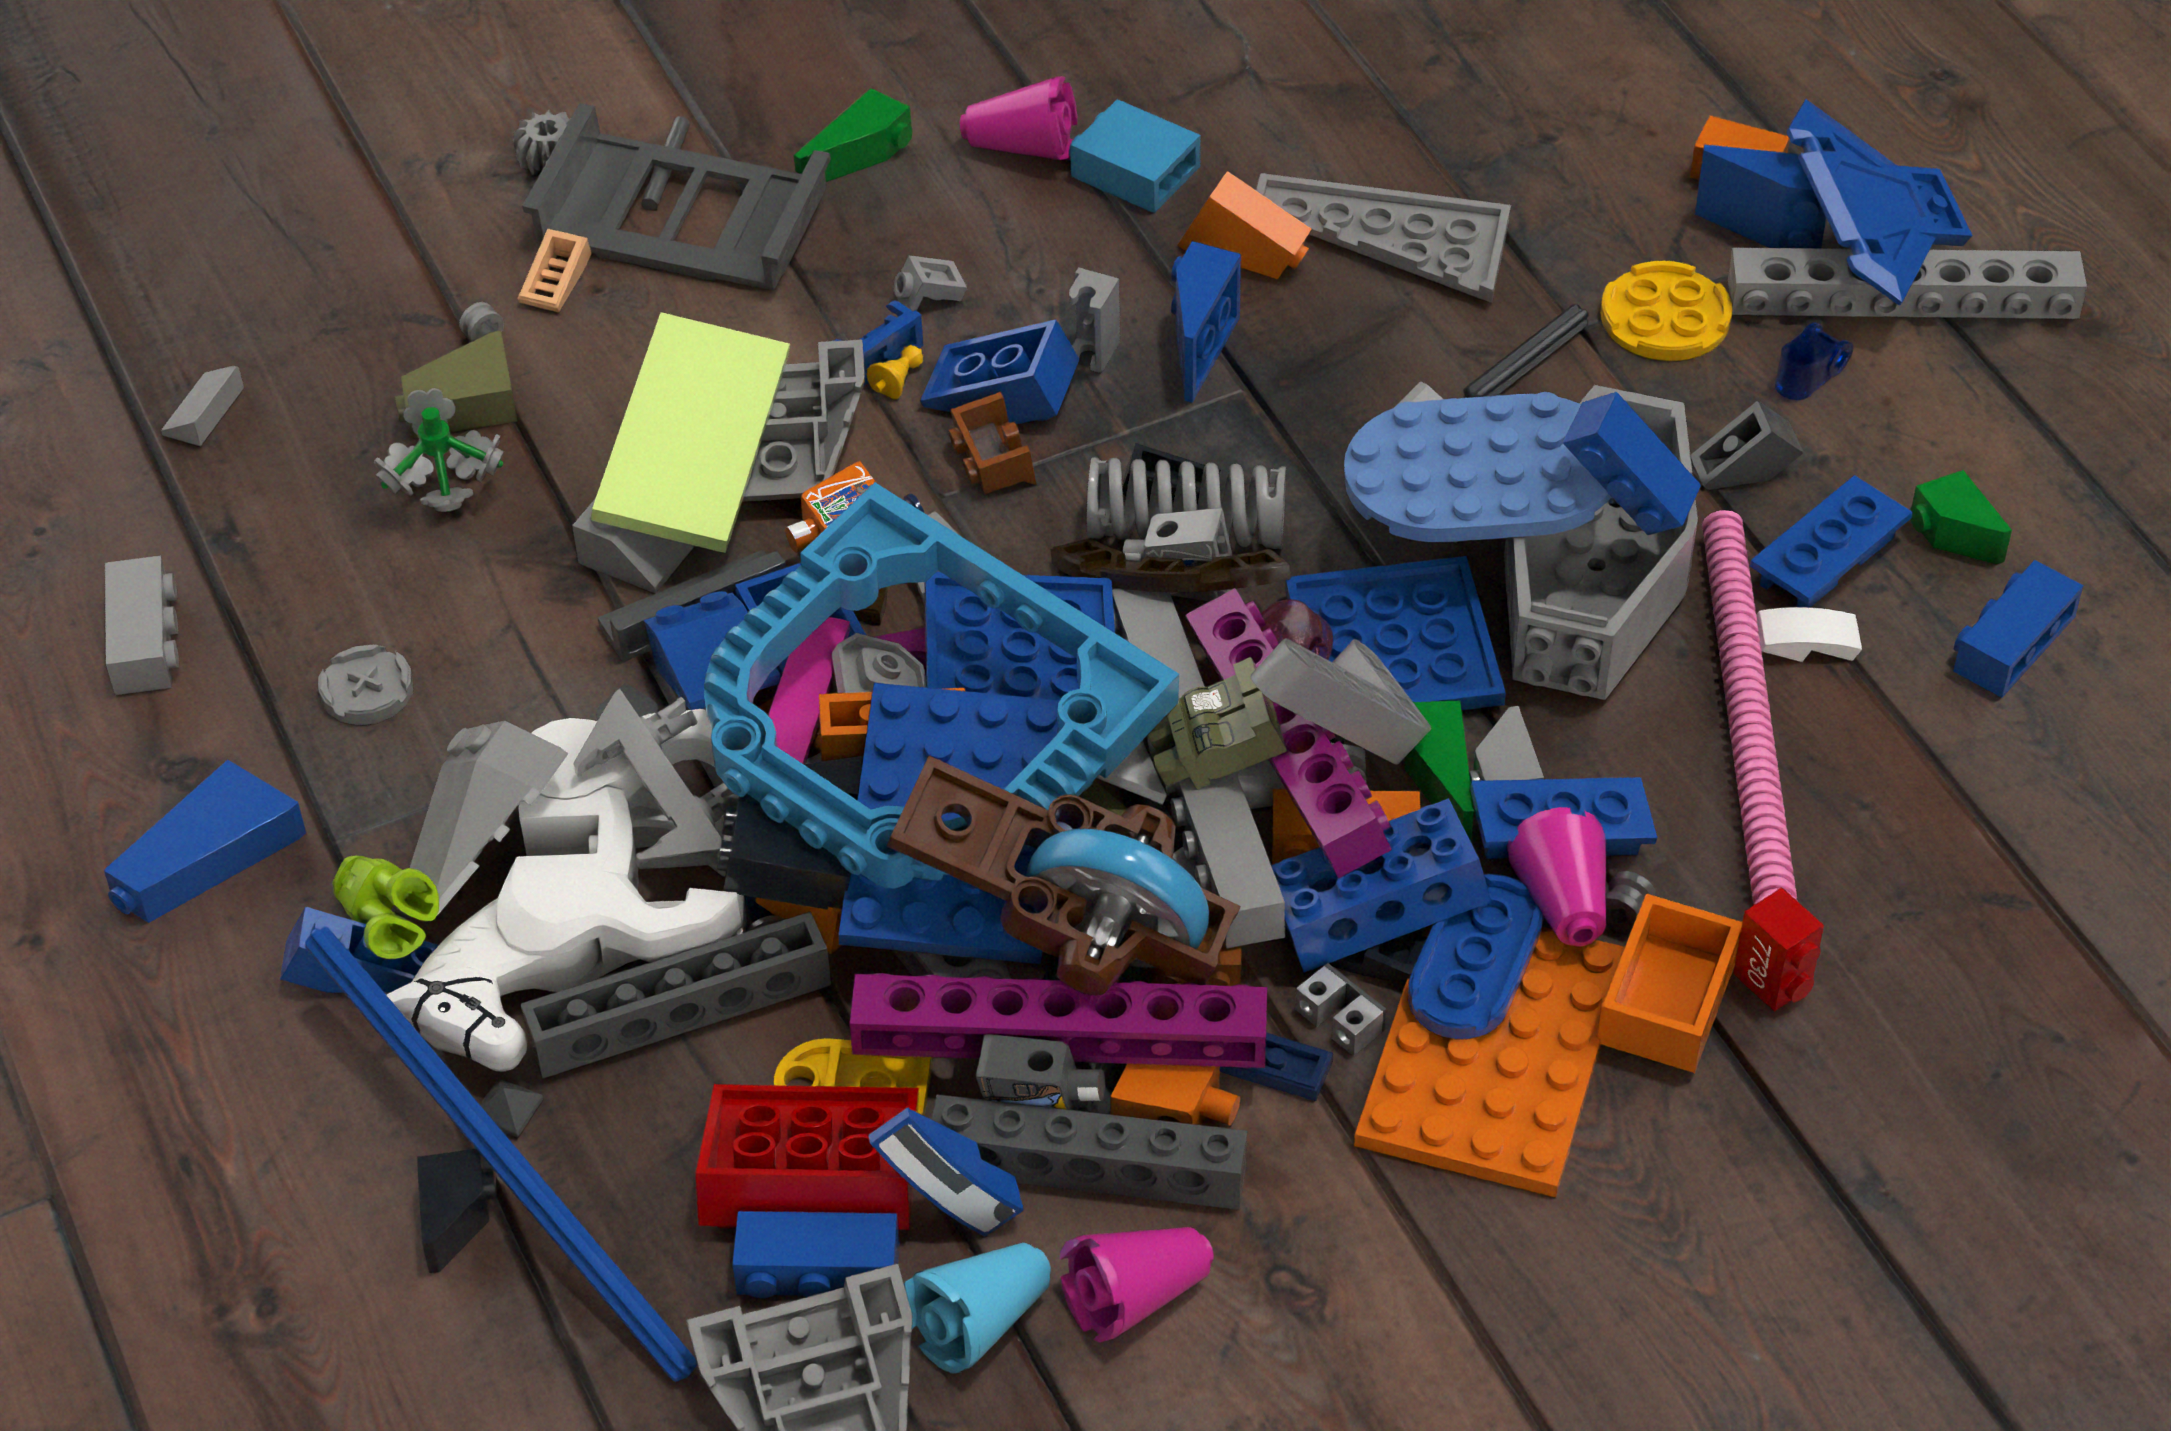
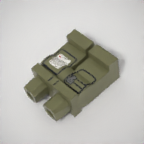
[1148,657,1287,790]

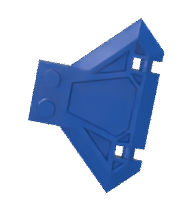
[1786,99,1973,306]

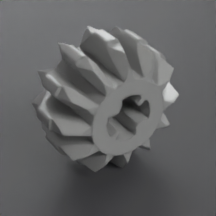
[513,110,571,176]

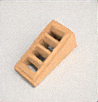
[518,229,592,312]

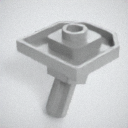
[832,633,926,693]

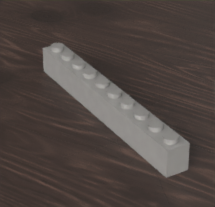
[1112,589,1285,949]

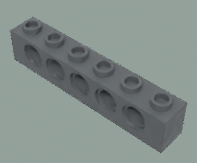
[521,912,831,1079]
[931,1095,1247,1210]

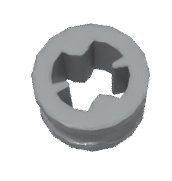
[459,302,504,342]

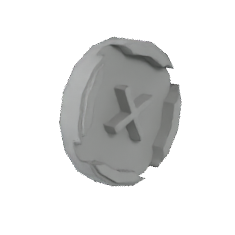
[318,645,413,725]

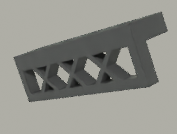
[597,550,786,662]

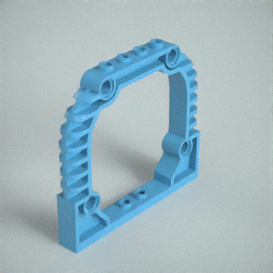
[704,482,1179,888]

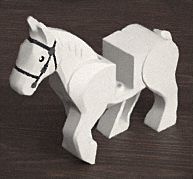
[387,709,747,1072]

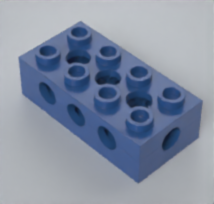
[1271,798,1492,972]

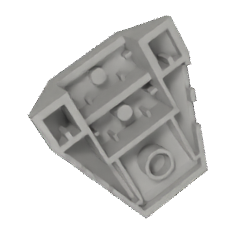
[742,339,865,502]
[396,721,568,918]
[687,1264,912,1431]

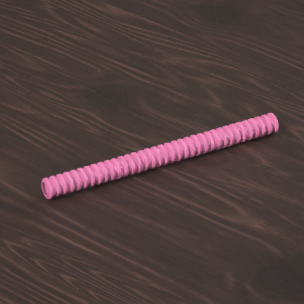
[1702,510,1797,905]

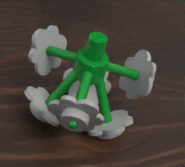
[374,388,504,512]

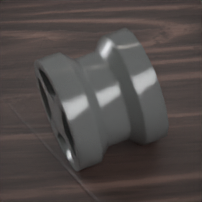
[1606,871,1658,934]

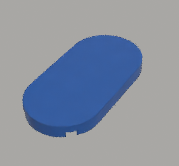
[1408,874,1543,1039]

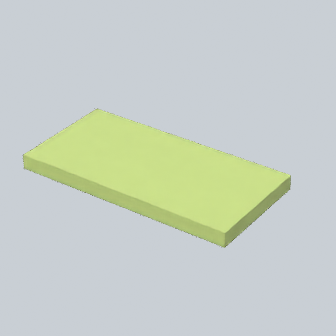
[591,312,790,553]

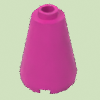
[960,76,1078,161]
[1507,807,1606,946]
[1060,1227,1214,1343]

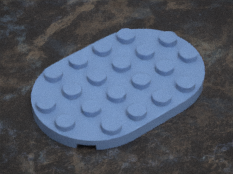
[1344,392,1614,542]

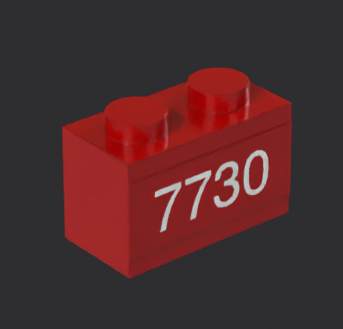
[1733,887,1824,1011]

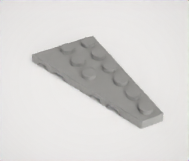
[1256,173,1511,303]

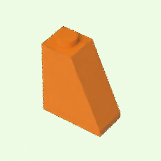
[1177,171,1312,279]

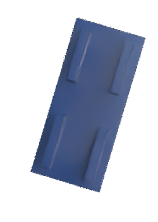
[1750,475,1913,608]
[1470,777,1657,859]

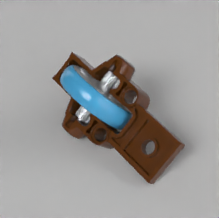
[887,756,1241,996]

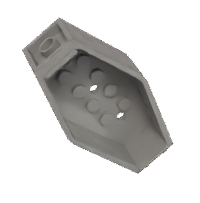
[1504,385,1698,700]

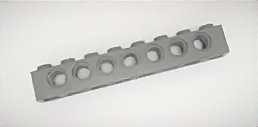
[1728,248,2087,319]

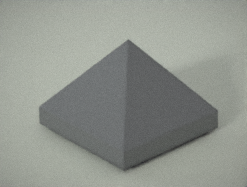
[480,1078,543,1138]

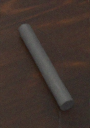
[641,116,690,210]

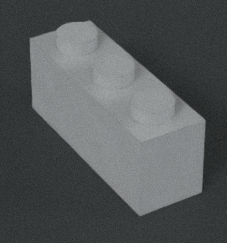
[105,556,179,695]

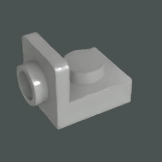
[894,255,967,312]

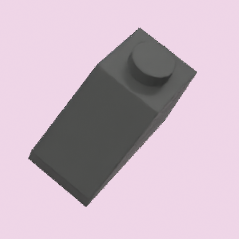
[1690,400,1804,490]

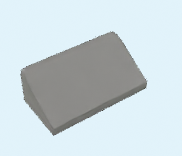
[161,366,244,446]

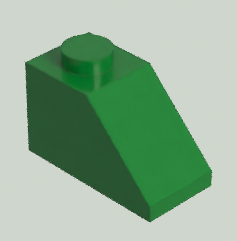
[1910,470,2012,564]

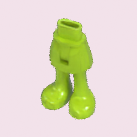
[332,856,439,959]

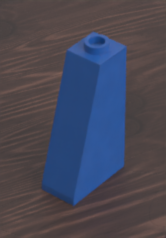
[104,760,306,923]

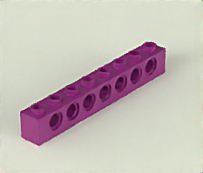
[1186,588,1392,878]
[850,973,1267,1068]

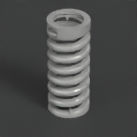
[1087,457,1286,549]

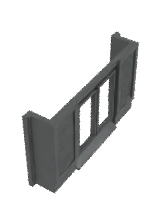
[522,103,831,291]

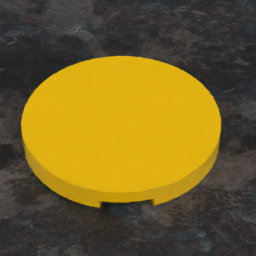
[1601,261,1732,361]

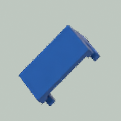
[833,301,923,387]

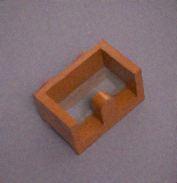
[948,392,1037,494]

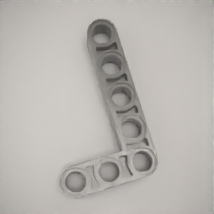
[1250,638,1431,764]

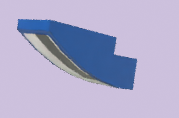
[868,1108,1024,1237]

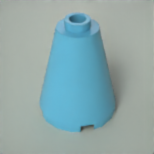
[904,1243,1051,1374]

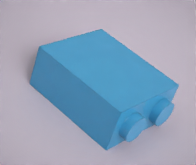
[1069,99,1201,213]

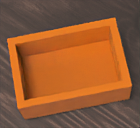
[1597,894,1742,1073]

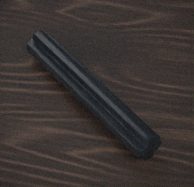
[1463,304,1589,398]

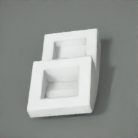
[1756,607,1862,662]

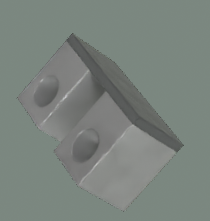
[1295,963,1387,1056]

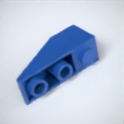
[280,907,439,993]

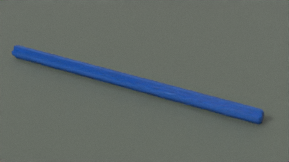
[305,927,697,1382]

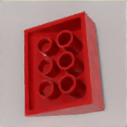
[695,1084,919,1230]

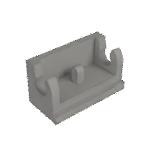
[1069,268,1120,373]

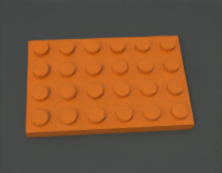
[1354,924,1625,1198]

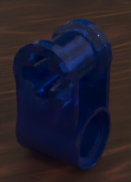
[1775,322,1854,400]

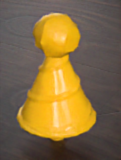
[866,345,923,400]

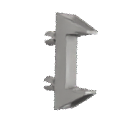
[573,689,739,869]

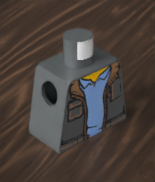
[976,1035,1105,1111]

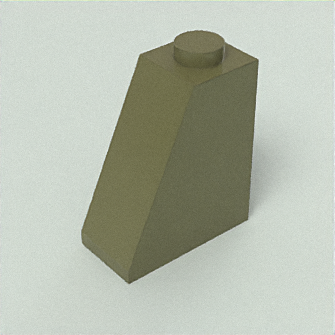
[395,330,517,439]

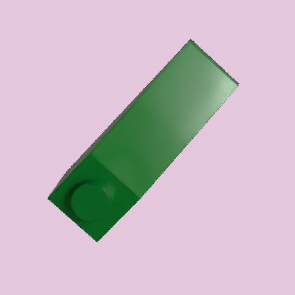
[794,88,913,182]
[1404,701,1474,842]

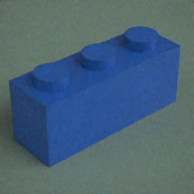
[1563,392,1701,535]
[1953,560,2084,698]
[733,1211,900,1298]

